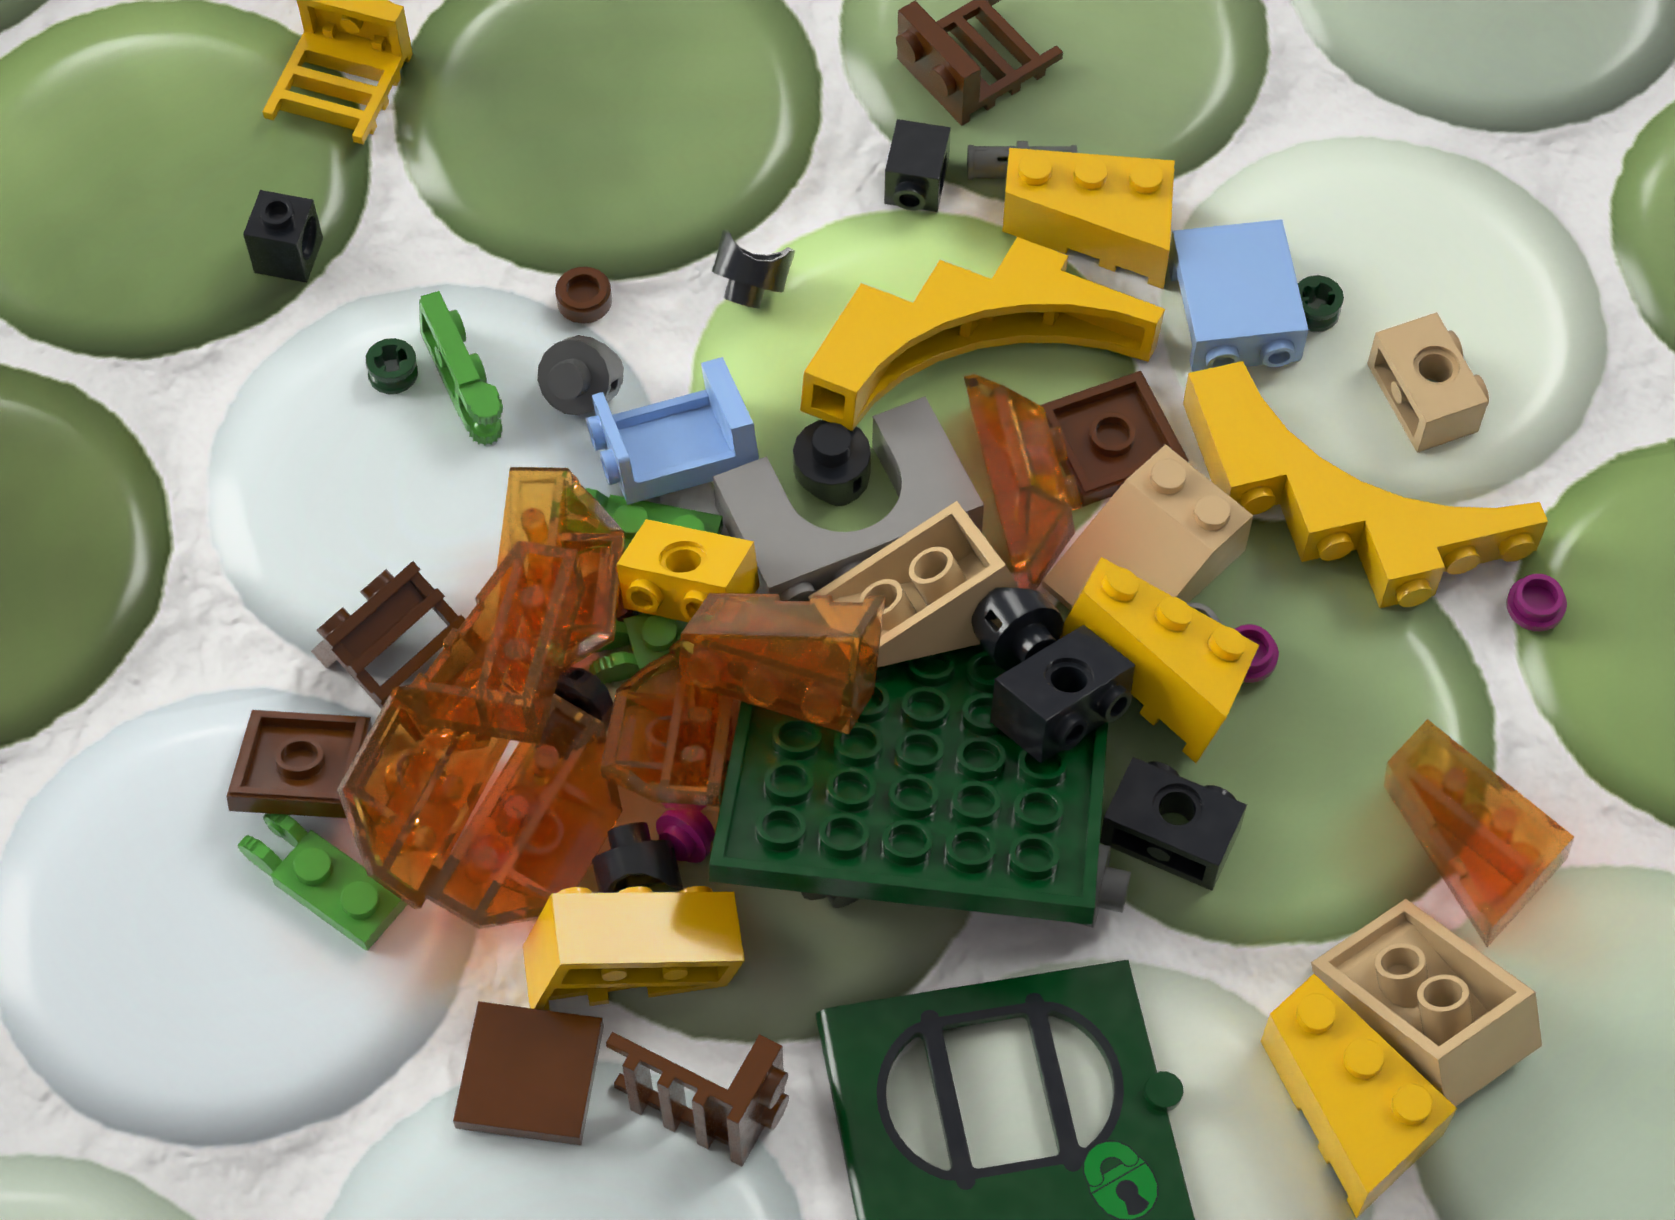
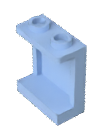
[1168,219,1309,372]
[586,357,759,505]

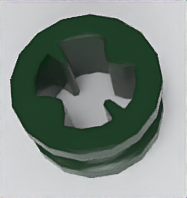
[1298,275,1344,332]
[365,338,418,394]

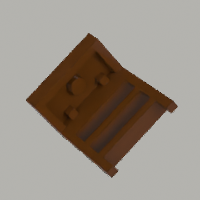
[896,0,1063,126]
[311,561,506,749]
[606,1032,789,1167]

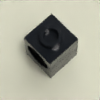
[884,119,951,212]
[243,190,323,283]

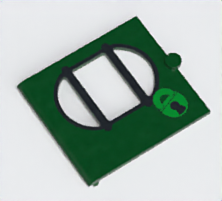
[815,960,1195,1220]

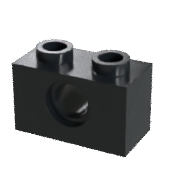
[990,625,1135,763]
[1100,757,1247,891]

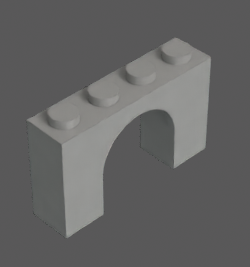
[713,397,984,607]

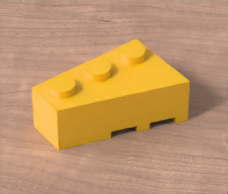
[1002,148,1175,289]
[1060,557,1259,763]
[523,886,745,1011]
[1260,974,1457,1218]

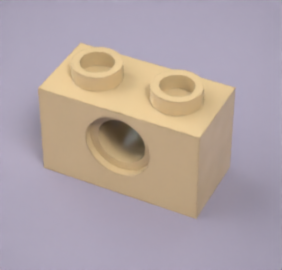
[1367,312,1489,453]

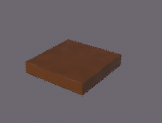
[1036,371,1189,507]
[226,710,373,819]
[453,1001,604,1145]

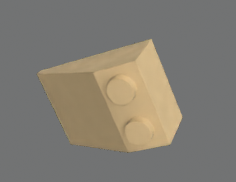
[1042,444,1253,610]
[808,501,1019,672]
[1311,899,1542,1107]

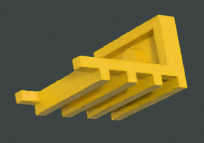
[262,0,413,145]

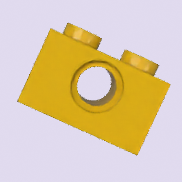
[616,519,760,632]

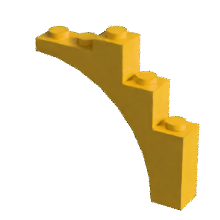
[800,237,1165,431]
[1183,361,1548,608]

